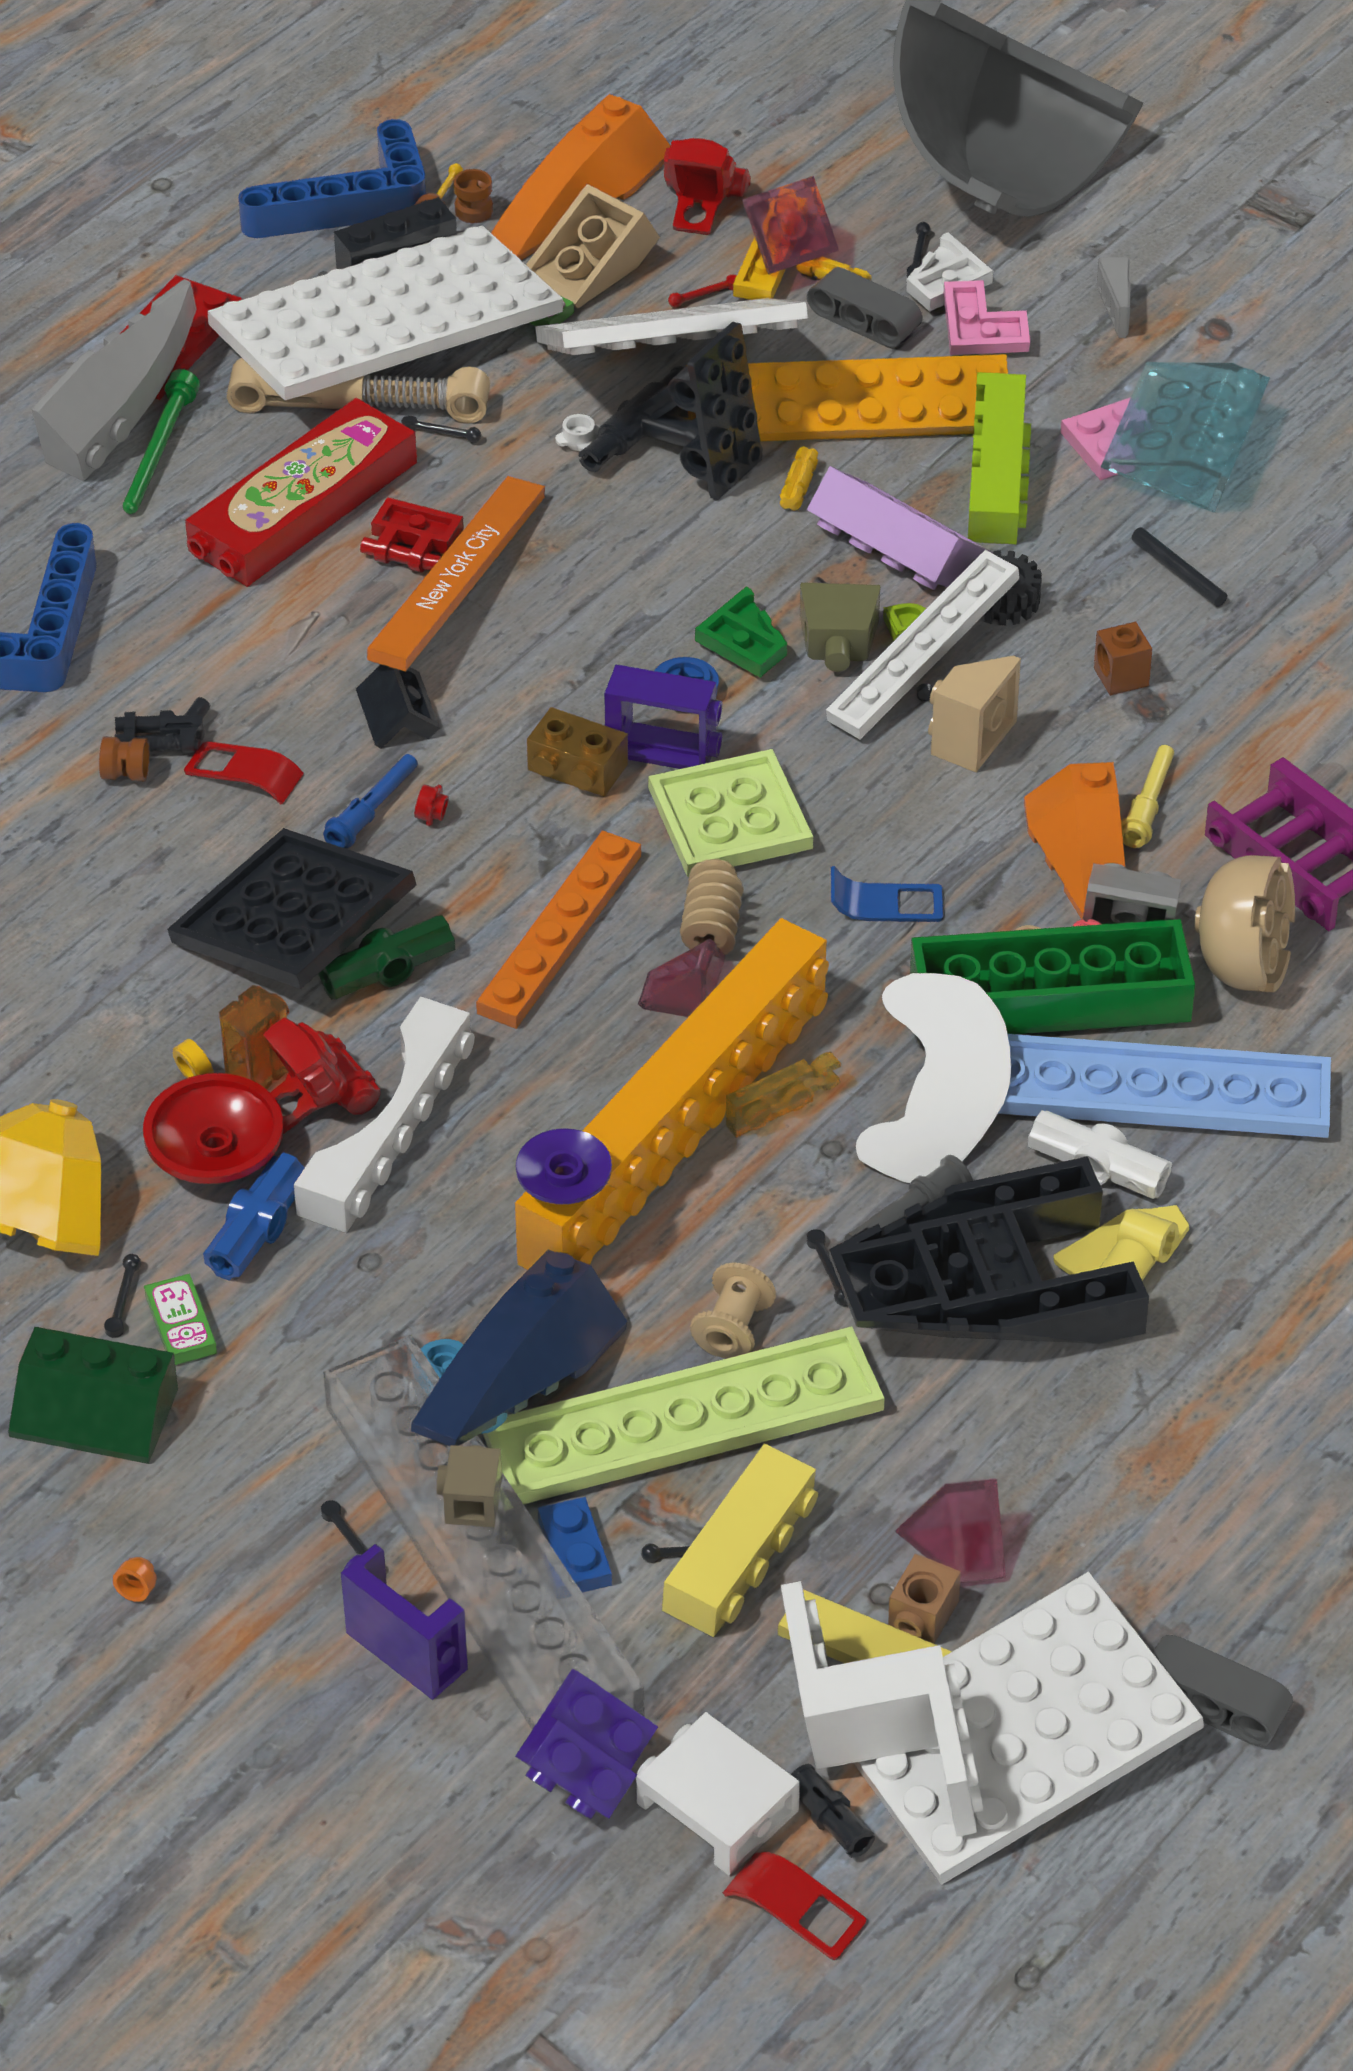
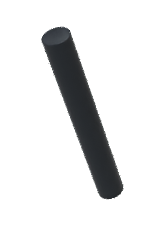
[1131,527,1227,607]

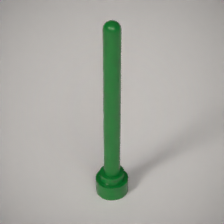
[122,369,200,514]

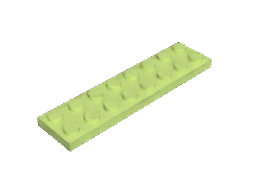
[483,1326,885,1508]

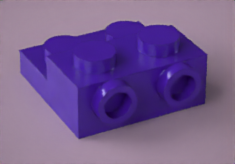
[515,1669,658,1820]

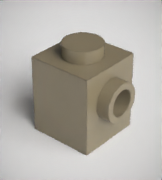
[436,1445,502,1528]

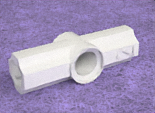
[1028,1110,1172,1199]

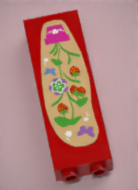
[185,398,417,587]

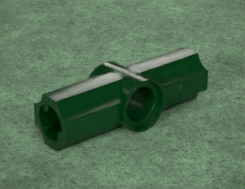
[318,915,456,1000]

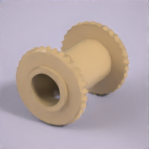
[690,1263,776,1359]

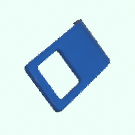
[831,866,943,922]

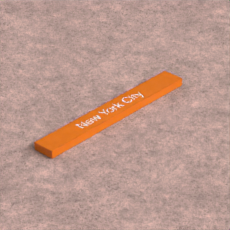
[367,476,545,671]

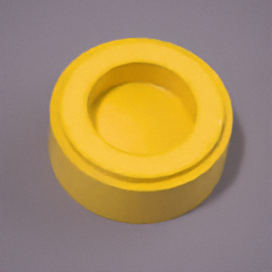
[173,1039,214,1078]

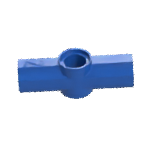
[203,1152,305,1281]

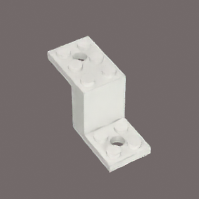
[781,1581,984,1837]

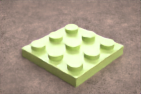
[648,749,813,877]

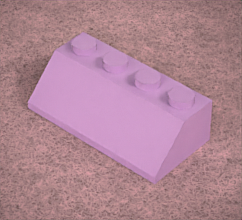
[807,466,993,590]

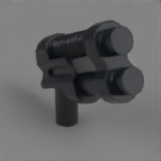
[114,697,210,754]

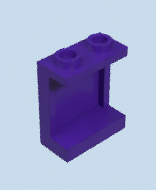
[341,1544,468,1700]

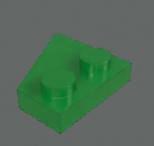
[695,586,787,678]

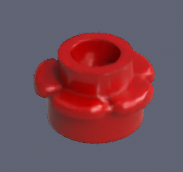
[414,784,449,826]

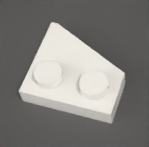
[906,232,993,311]

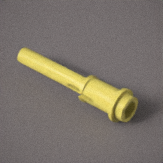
[1121,745,1174,848]

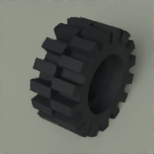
[971,550,1042,626]

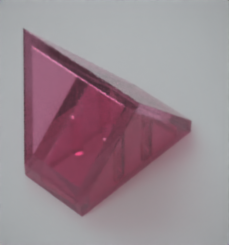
[638,939,726,1017]
[895,1478,1006,1583]

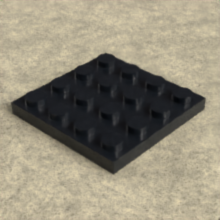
[167,828,417,989]

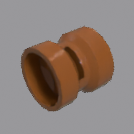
[453,169,493,223]
[99,736,150,782]

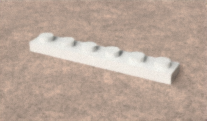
[826,550,1019,740]

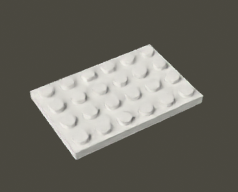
[854,1572,1204,1885]

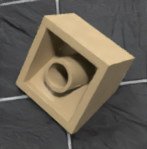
[928,656,1021,773]

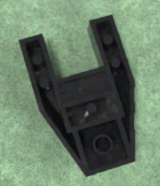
[829,1156,1149,1344]

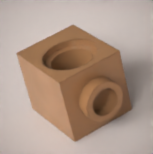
[888,1553,961,1644]

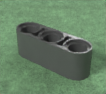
[807,267,923,348]
[1152,1635,1293,1746]

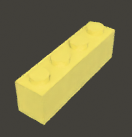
[662,1443,818,1637]

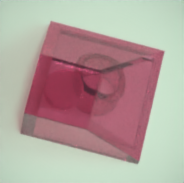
[742,176,839,275]

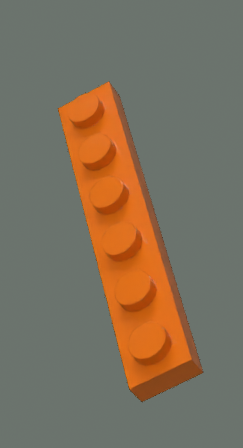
[476,830,641,1029]

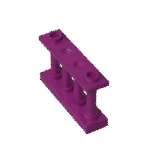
[1205,757,1353,931]

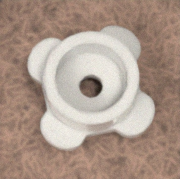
[555,414,600,451]

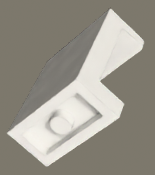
[636,1712,799,1876]

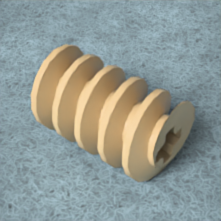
[680,859,744,957]

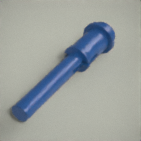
[323,754,418,848]

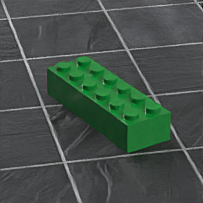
[910,919,1195,1034]

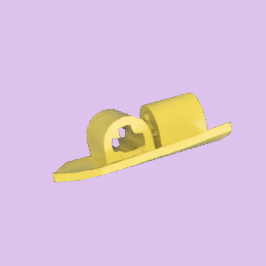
[1053,1205,1189,1281]

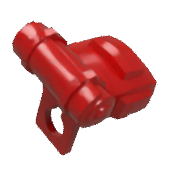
[664,138,751,235]
[263,1017,381,1134]

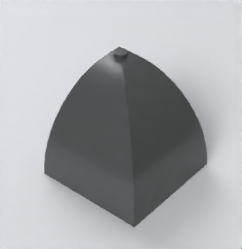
[893,0,1144,217]

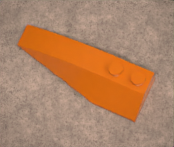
[491,94,670,260]

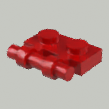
[360,497,464,573]

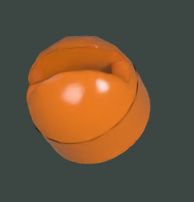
[113,1557,157,1602]

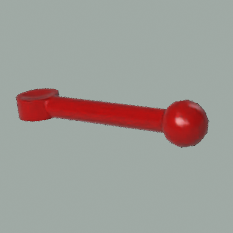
[668,274,737,308]

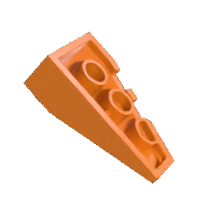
[1024,762,1125,919]

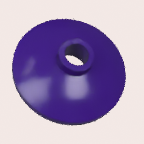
[516,1128,612,1204]

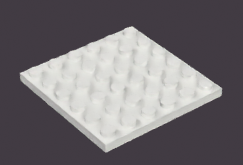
[535,298,808,355]

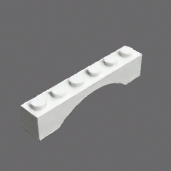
[294,996,475,1233]

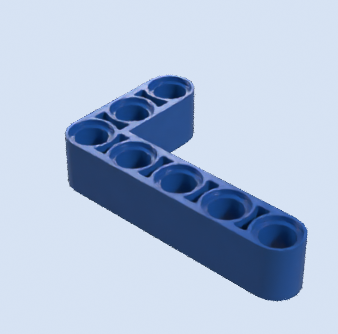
[238,119,426,238]
[0,523,96,692]

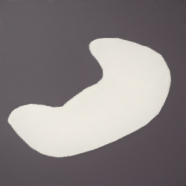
[856,973,1011,1183]

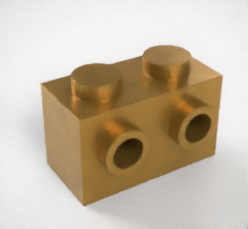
[527,707,628,797]

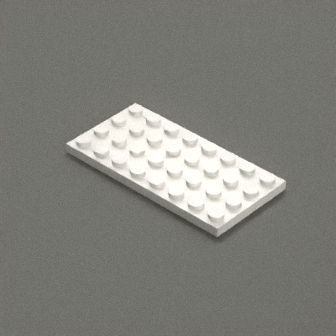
[208,226,563,401]

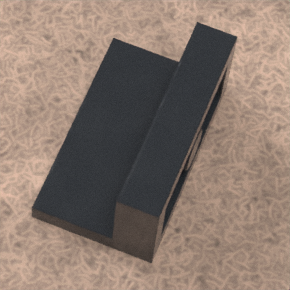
[356,664,440,749]

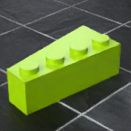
[968,372,1031,545]

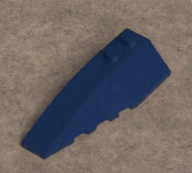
[411,1250,628,1446]

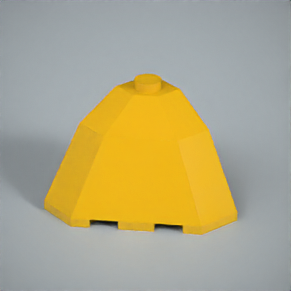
[0,1099,101,1256]

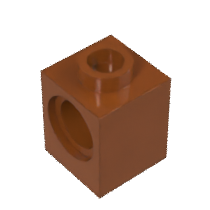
[1094,621,1153,696]

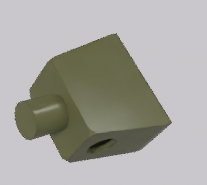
[800,582,881,672]

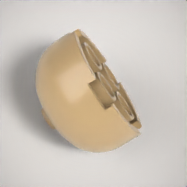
[1195,855,1295,992]

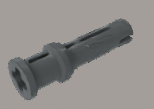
[845,1154,973,1241]

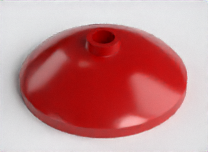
[143,1073,283,1184]

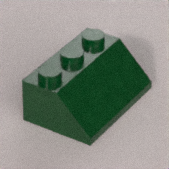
[8,1327,178,1464]

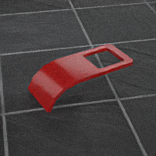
[184,741,304,805]
[722,1852,866,1960]

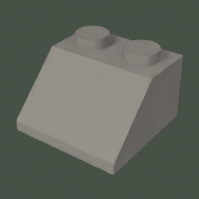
[1083,863,1182,924]

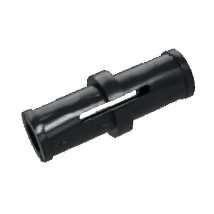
[791,1764,875,1858]

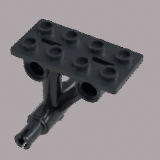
[579,322,763,500]

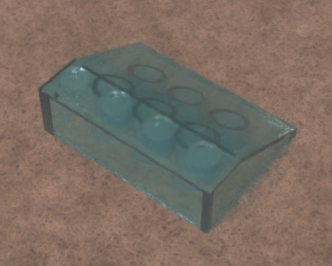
[1101,362,1270,513]

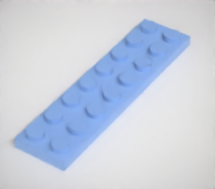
[998,1034,1331,1138]

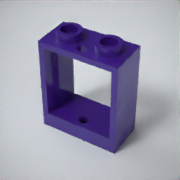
[604,664,723,769]

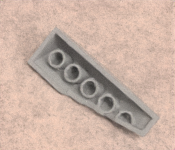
[31,279,197,481]

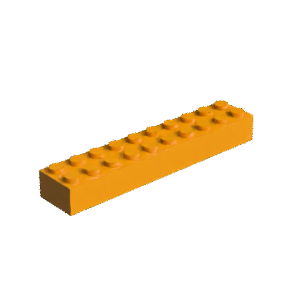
[515,918,829,1270]

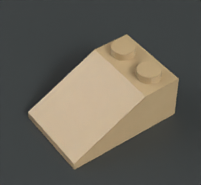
[526,184,660,309]

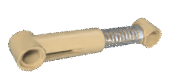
[226,358,490,423]

